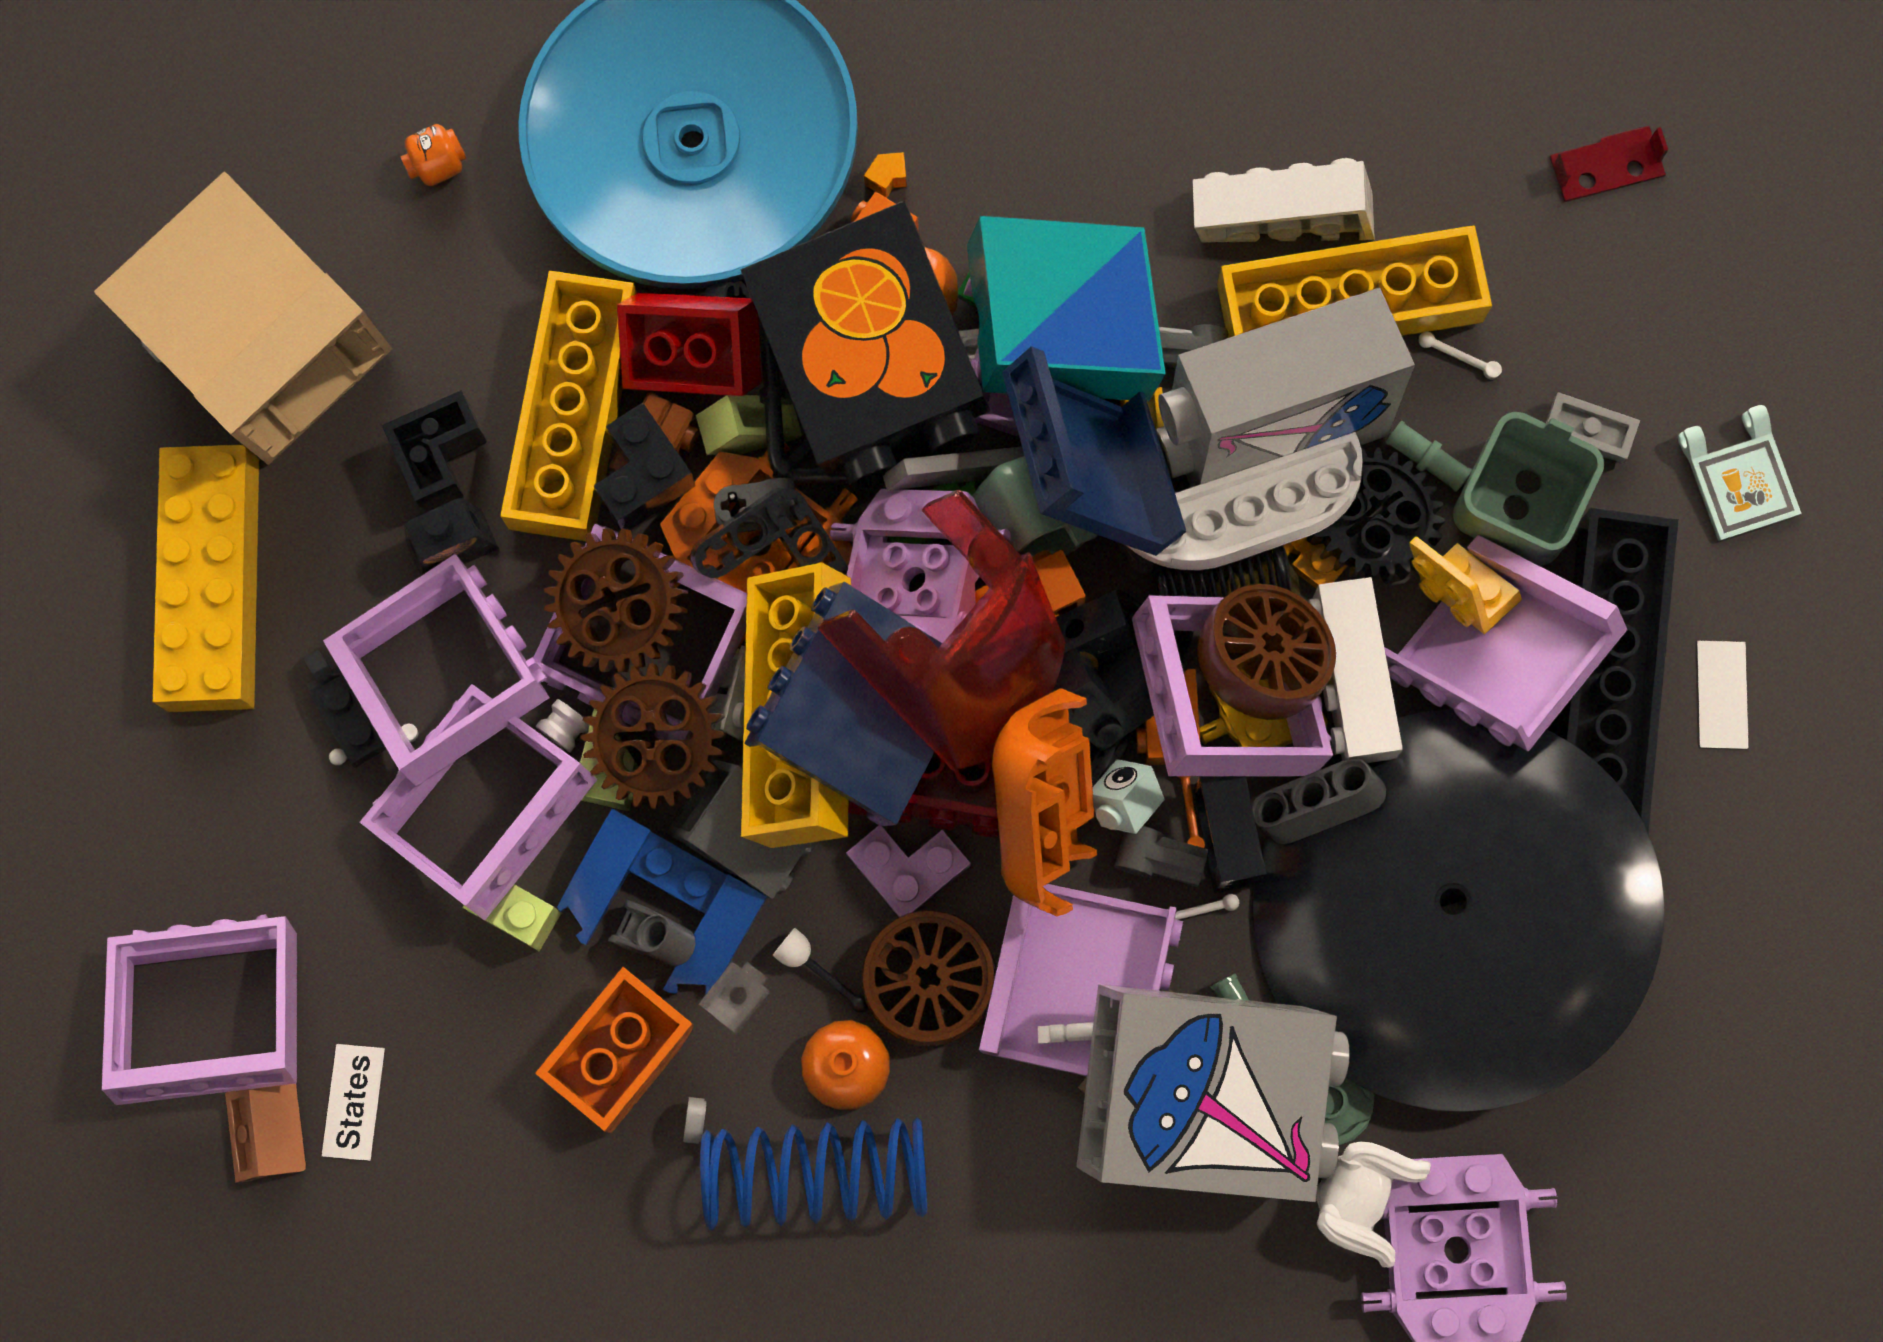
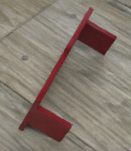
[1550,126,1669,202]

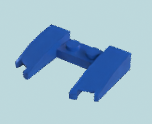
[557,808,767,996]

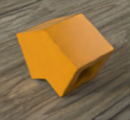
[864,152,907,198]

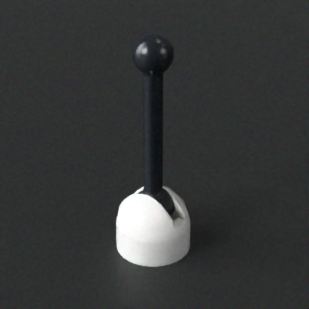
[772,928,868,1012]

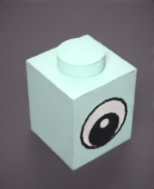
[1092,759,1165,834]

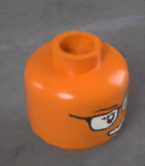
[400,124,467,186]

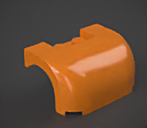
[992,688,1097,917]

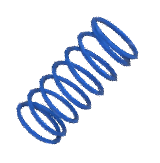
[700,1117,927,1230]

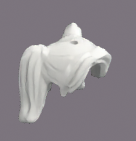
[1316,1141,1431,1268]

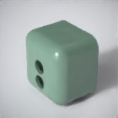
[1453,412,1604,566]
[972,456,1098,577]

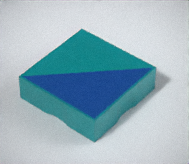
[967,216,1166,401]

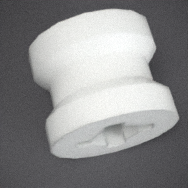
[535,699,590,753]

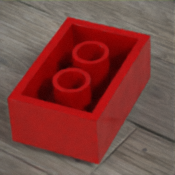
[617,293,762,396]

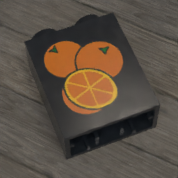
[740,201,991,487]

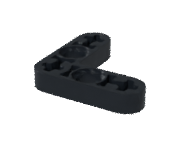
[691,488,848,578]

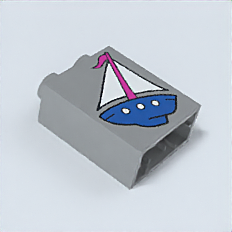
[1155,287,1415,488]
[1076,984,1349,1202]

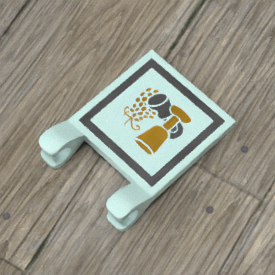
[1678,405,1801,542]

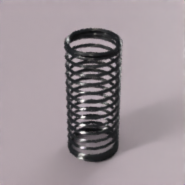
[1152,545,1292,597]

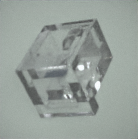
[699,962,770,1035]

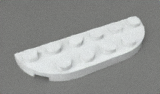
[1128,432,1363,570]

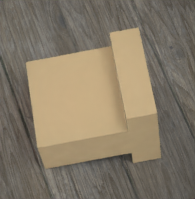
[94,171,393,465]

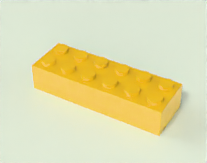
[1217,225,1492,338]
[500,271,637,541]
[153,445,259,712]
[741,562,851,848]

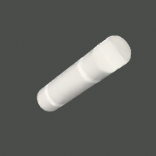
[1038,1022,1094,1044]

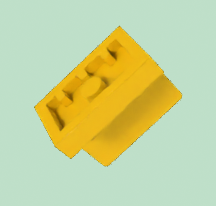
[1409,537,1522,635]

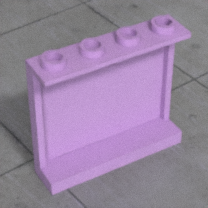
[1384,535,1627,751]
[979,884,1183,1077]

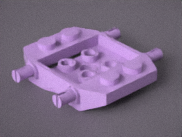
[830,489,1011,652]
[1361,1154,1567,1342]

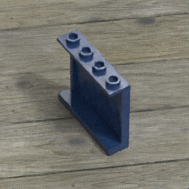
[1002,346,1187,556]
[744,582,979,826]

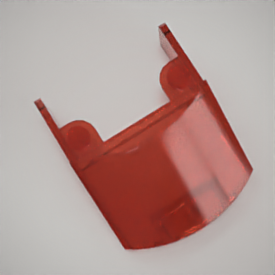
[818,490,1065,771]

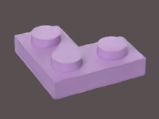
[846,825,971,917]

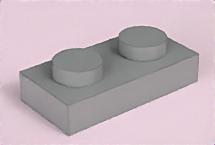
[1546,392,1640,464]

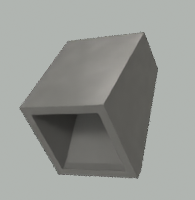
[666,760,817,899]

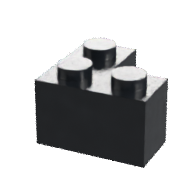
[382,390,487,513]
[594,402,696,530]
[1040,646,1154,753]

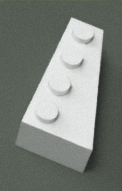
[1193,158,1375,242]
[1308,577,1403,763]

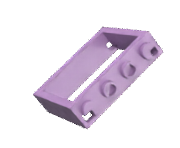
[533,524,747,746]
[323,554,550,787]
[1132,595,1333,776]
[360,684,598,920]
[102,914,297,1105]

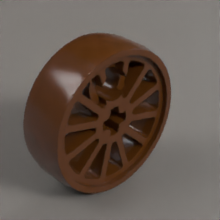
[1197,584,1336,720]
[861,910,996,1047]

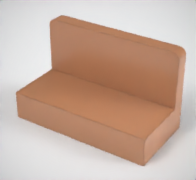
[225,1084,306,1183]

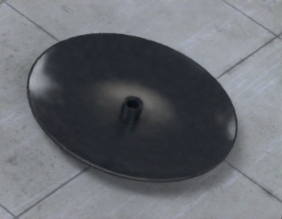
[1253,710,1664,1112]

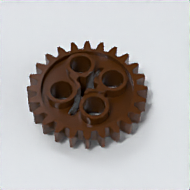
[544,528,688,672]
[581,663,727,808]

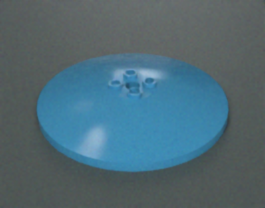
[519,0,858,289]

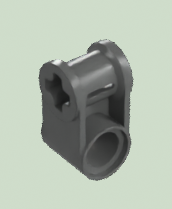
[714,478,800,533]
[608,900,696,966]

